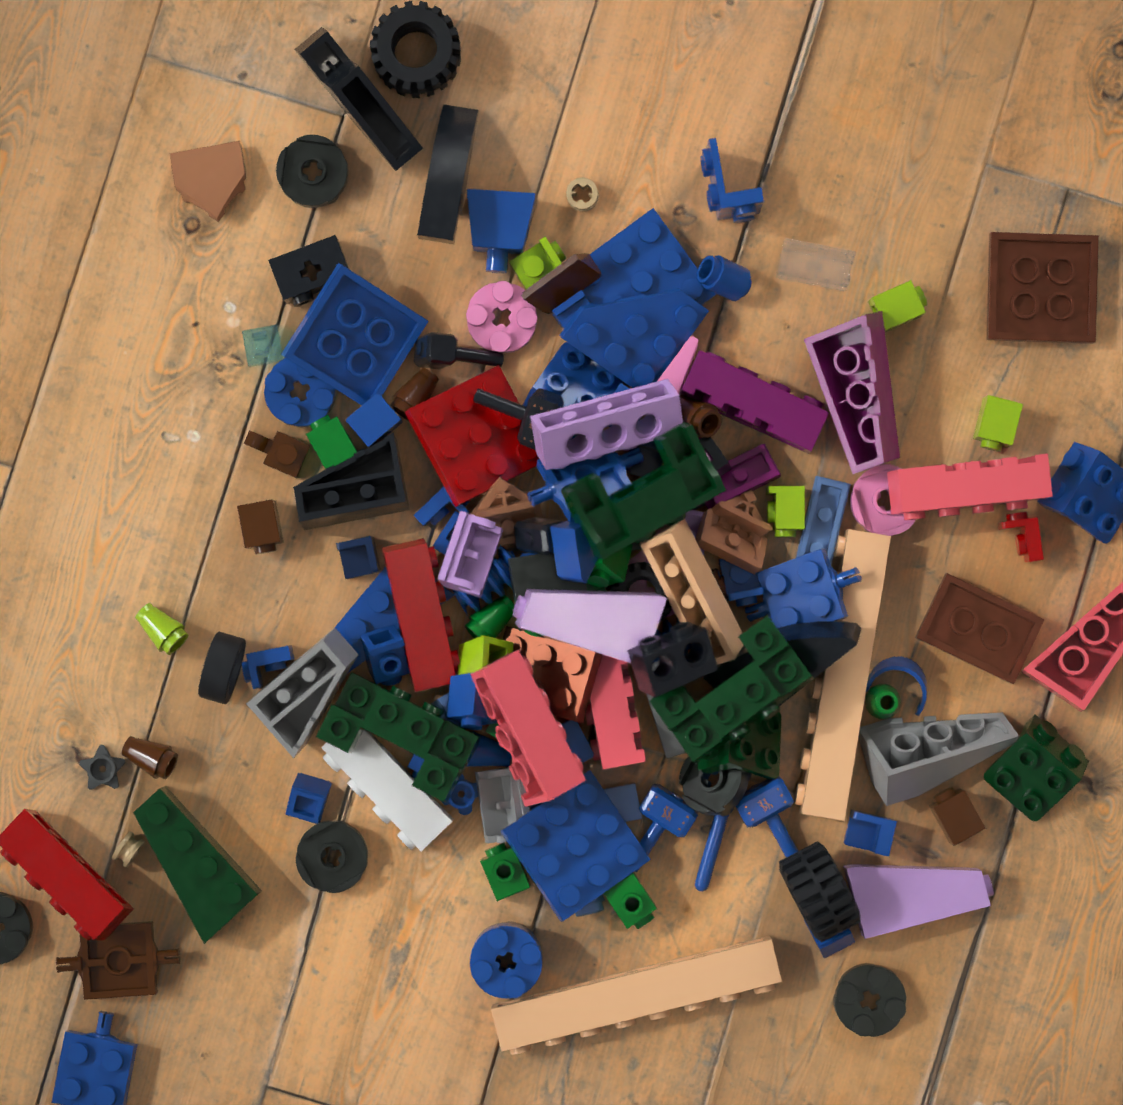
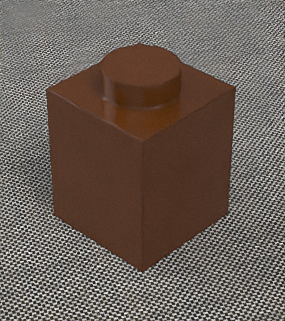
[237,499,284,555]
[929,787,986,846]

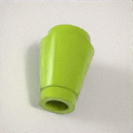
[135,603,188,655]

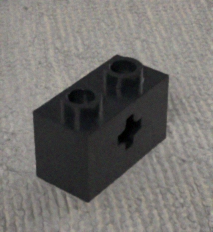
[268,235,349,307]

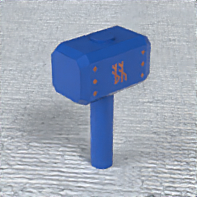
[735,776,798,857]
[635,784,699,872]

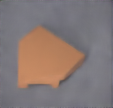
[170,140,246,222]
[470,477,543,546]
[695,490,773,574]

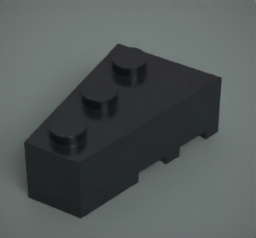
[293,432,410,530]

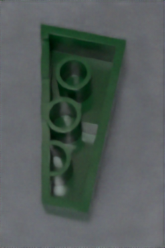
[133,786,262,944]

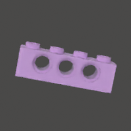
[530,379,683,470]

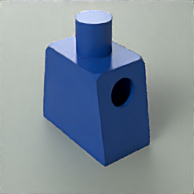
[467,189,536,273]

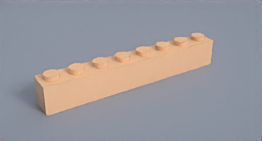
[794,529,891,821]
[491,936,782,1055]

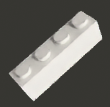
[321,729,454,851]

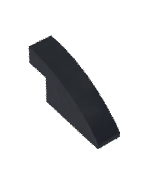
[294,27,423,171]
[417,104,479,245]
[703,621,861,706]

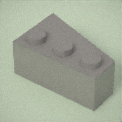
[246,628,359,758]

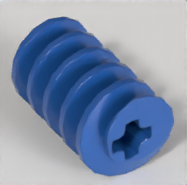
[452,545,516,616]

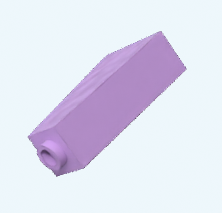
[513,589,667,663]
[843,864,994,939]

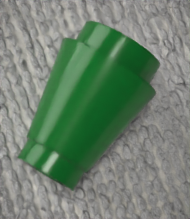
[464,595,515,639]
[865,684,901,719]

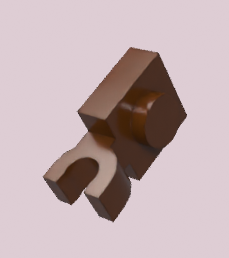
[244,430,310,478]

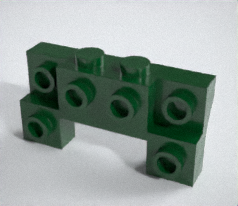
[560,422,726,560]
[649,615,814,764]
[316,673,482,802]

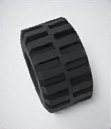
[370,1,461,98]
[779,841,860,942]

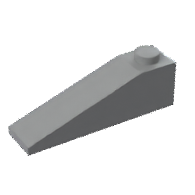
[858,712,1019,806]

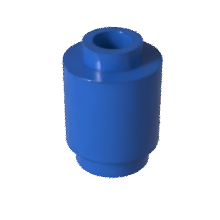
[697,255,752,301]

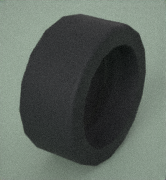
[198,632,246,704]

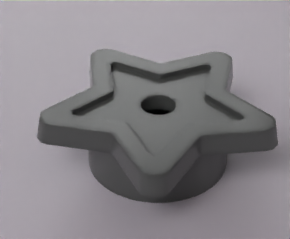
[79,745,125,790]

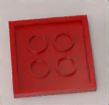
[405,365,539,507]

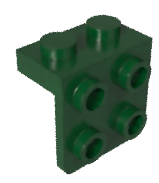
[698,712,782,780]
[984,714,1089,821]

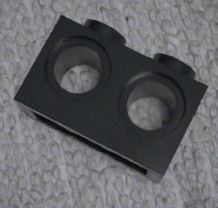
[627,622,718,698]

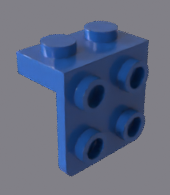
[700,138,764,223]
[523,342,623,440]
[1037,442,1123,543]

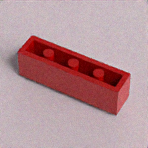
[382,538,460,692]
[0,808,134,941]

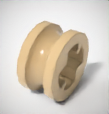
[566,177,599,212]
[112,831,145,868]

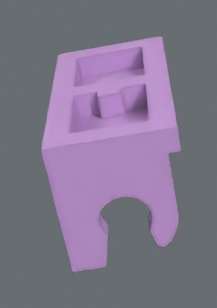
[438,511,503,598]

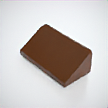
[521,253,601,314]

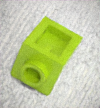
[509,237,566,289]

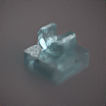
[242,325,284,367]

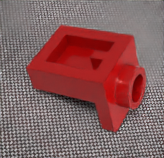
[998,512,1044,562]

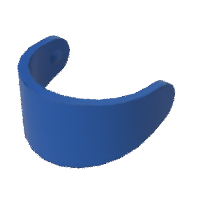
[866,656,927,716]

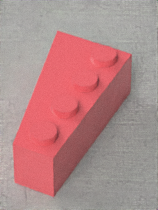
[887,453,1053,520]
[1021,582,1123,712]
[470,650,586,807]
[585,654,646,769]

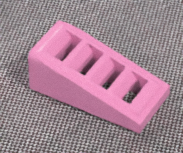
[657,336,699,394]

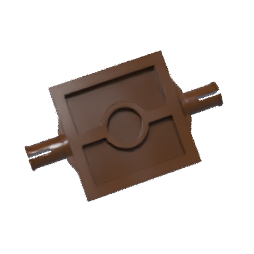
[56,921,180,1000]

